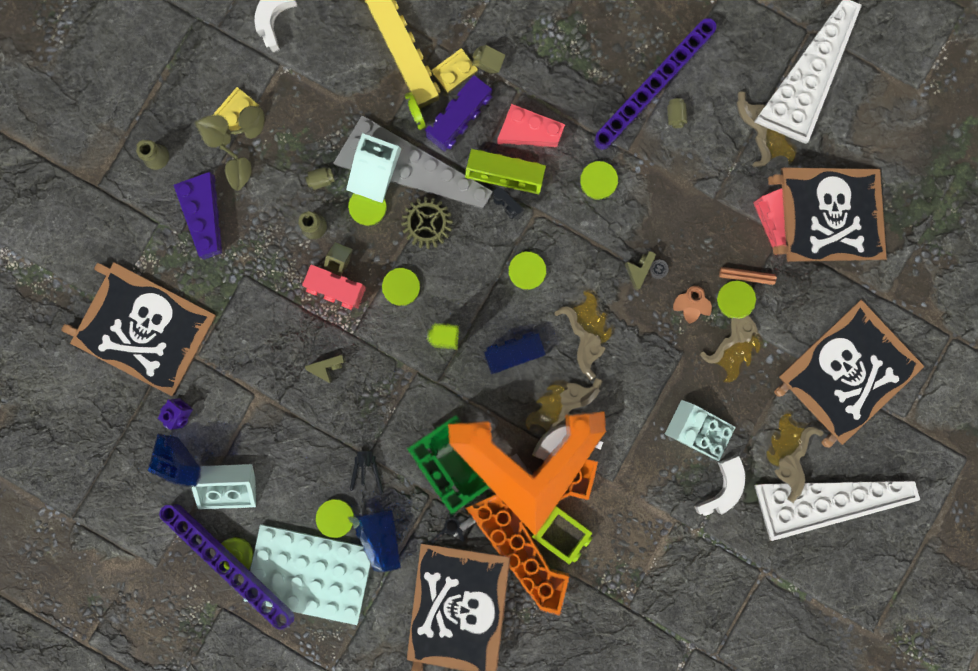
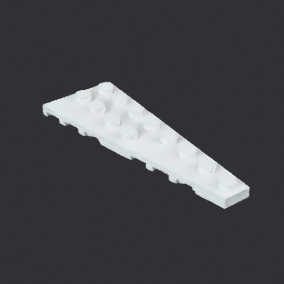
[755,0,861,144]
[754,481,920,541]

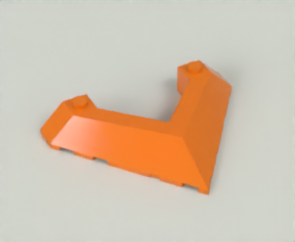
[448,412,606,536]
[465,459,598,615]

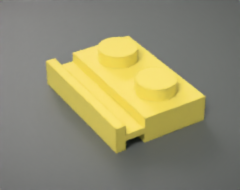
[431,48,478,94]
[213,87,259,131]

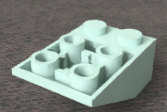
[346,133,401,203]
[665,400,736,461]

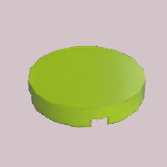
[404,92,426,130]
[580,161,618,199]
[348,193,387,226]
[509,252,546,290]
[382,268,420,306]
[717,281,756,319]
[316,499,355,538]
[215,537,254,576]

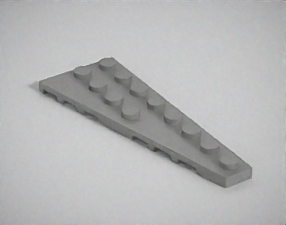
[334,116,493,209]

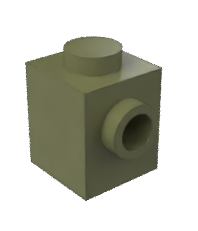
[472,45,505,74]
[323,242,352,276]

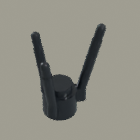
[350,451,383,495]
[431,514,465,543]

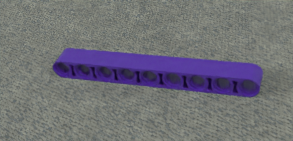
[594,18,716,150]
[159,504,294,630]

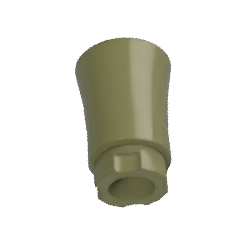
[136,140,169,170]
[299,211,327,239]

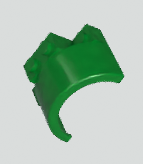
[406,416,490,514]

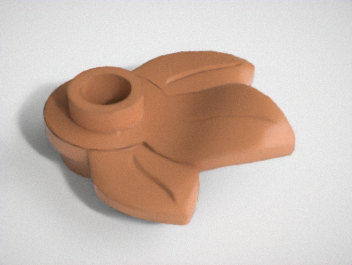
[673,286,712,324]

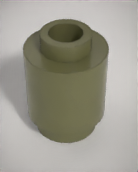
[667,98,687,128]
[305,167,335,190]

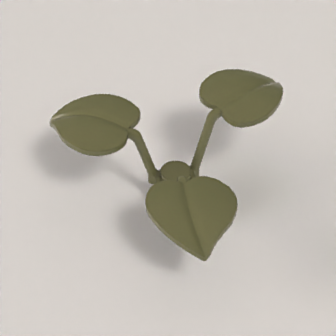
[195,106,264,191]

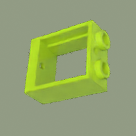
[531,506,593,565]

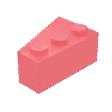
[497,104,565,147]
[753,188,786,248]
[302,265,366,310]

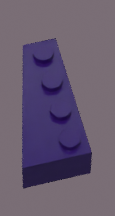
[425,75,492,152]
[173,172,222,260]

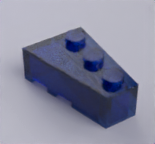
[484,331,546,375]
[148,434,201,487]
[348,510,401,572]

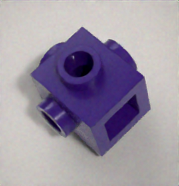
[157,398,193,430]

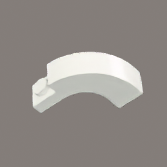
[255,0,297,52]
[532,424,603,460]
[694,455,745,516]

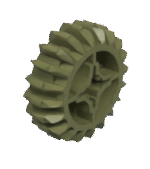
[401,197,453,249]

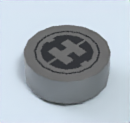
[649,259,669,279]

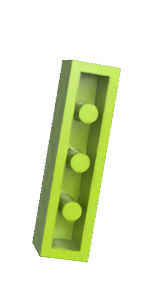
[465,149,546,194]
[428,325,459,350]

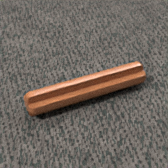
[719,267,776,285]

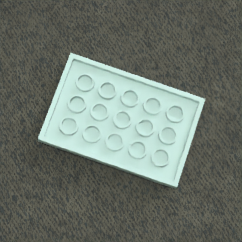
[244,524,374,625]

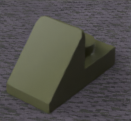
[625,251,656,290]
[305,355,346,383]

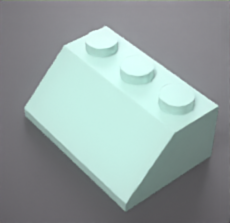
[191,464,256,509]

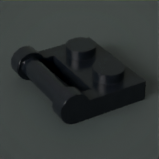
[493,188,524,221]

